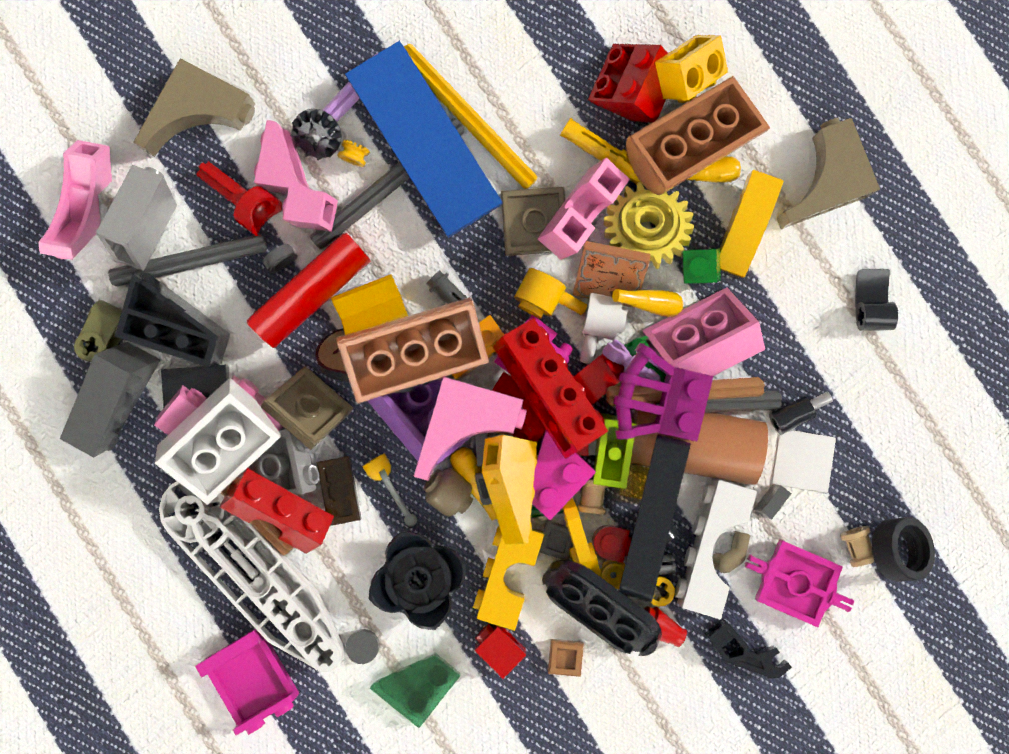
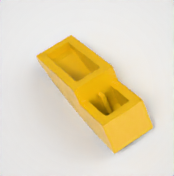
[720,170,784,278]

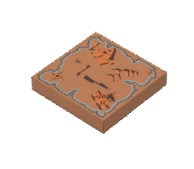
[573,241,650,308]

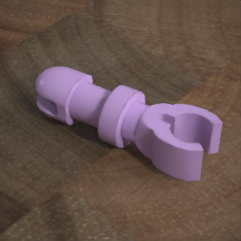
[602,339,661,382]

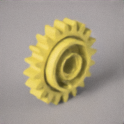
[604,182,694,269]

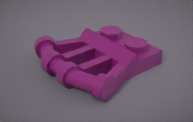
[613,343,714,442]

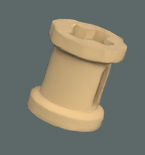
[577,479,609,515]
[840,526,874,567]

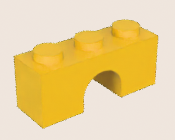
[473,526,544,631]

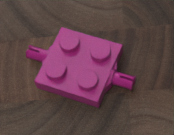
[745,539,854,627]

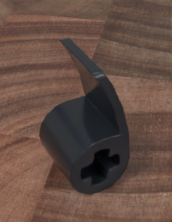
[855,269,898,331]

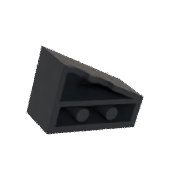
[115,273,230,368]

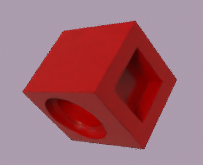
[474,624,526,679]

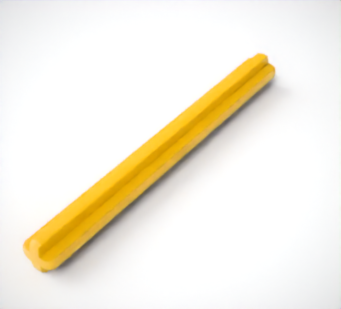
[404,44,537,189]

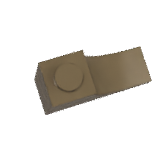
[133,58,255,157]
[777,118,880,229]

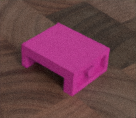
[195,629,299,735]

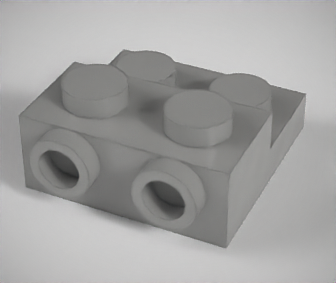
[248,429,319,495]

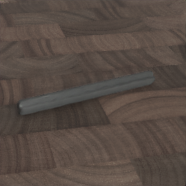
[310,118,465,250]

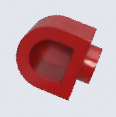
[592,525,632,563]

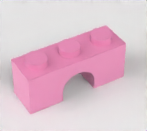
[537,158,630,260]

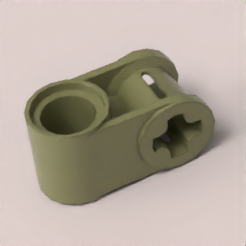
[74,300,122,362]

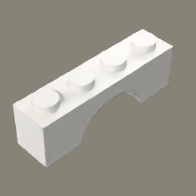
[675,479,757,620]

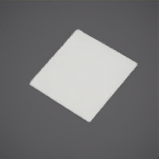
[772,431,836,493]

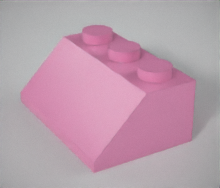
[642,287,765,376]

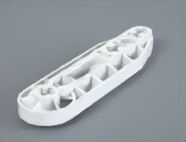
[159,481,345,672]

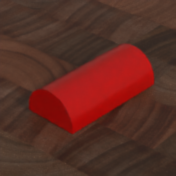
[247,233,371,348]

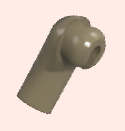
[712,531,751,573]

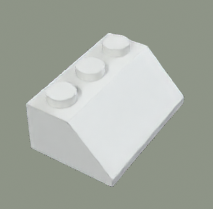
[155,378,281,505]

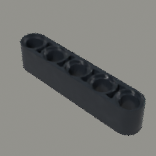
[619,435,691,602]

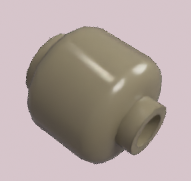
[423,468,473,517]

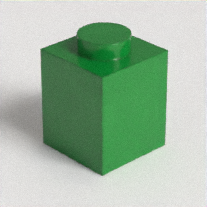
[683,249,721,284]

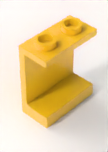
[331,274,408,335]

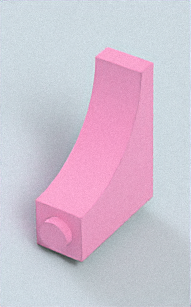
[414,377,527,481]

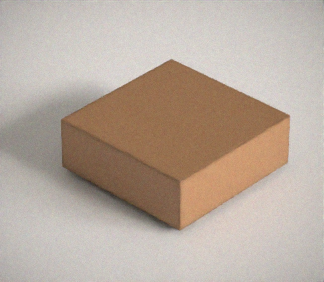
[548,639,584,677]

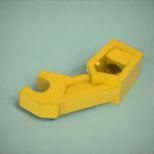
[562,497,601,577]

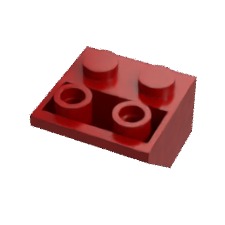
[588,44,668,123]

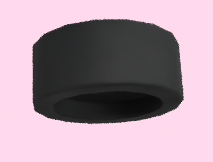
[872,517,935,582]

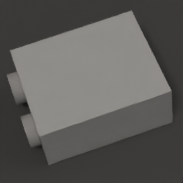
[96,165,177,271]

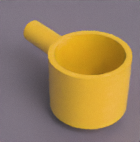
[514,268,587,318]

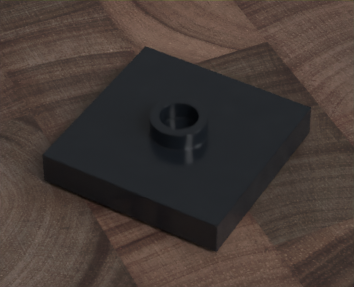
[161,364,229,434]

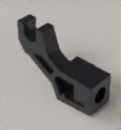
[704,619,792,679]

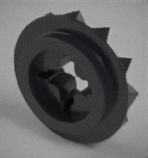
[290,109,342,160]

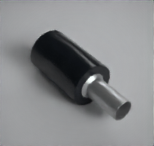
[769,392,833,435]

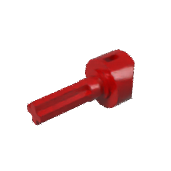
[196,161,283,236]

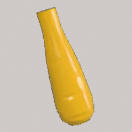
[687,156,741,183]
[612,289,684,317]
[450,447,497,521]

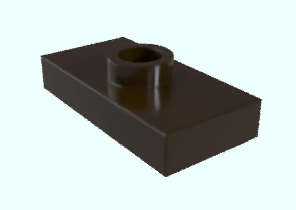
[316,456,362,526]

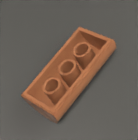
[626,76,770,195]
[336,297,489,404]
[630,403,768,485]

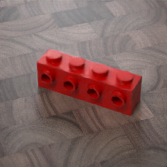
[492,318,608,459]

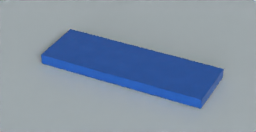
[345,40,503,238]

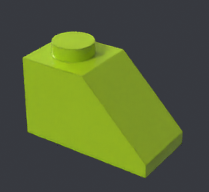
[593,413,637,489]

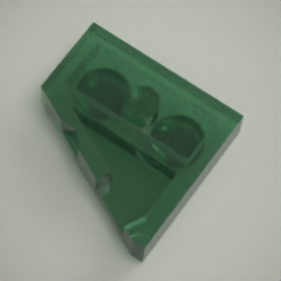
[370,653,461,728]

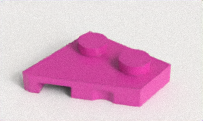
[532,430,596,520]

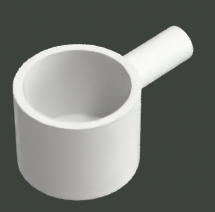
[580,293,627,364]

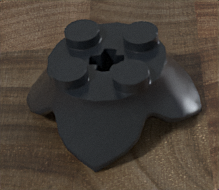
[369,531,466,630]

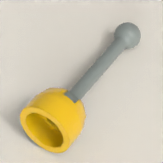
[362,453,417,527]

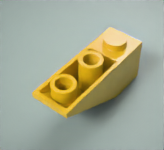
[482,435,537,545]

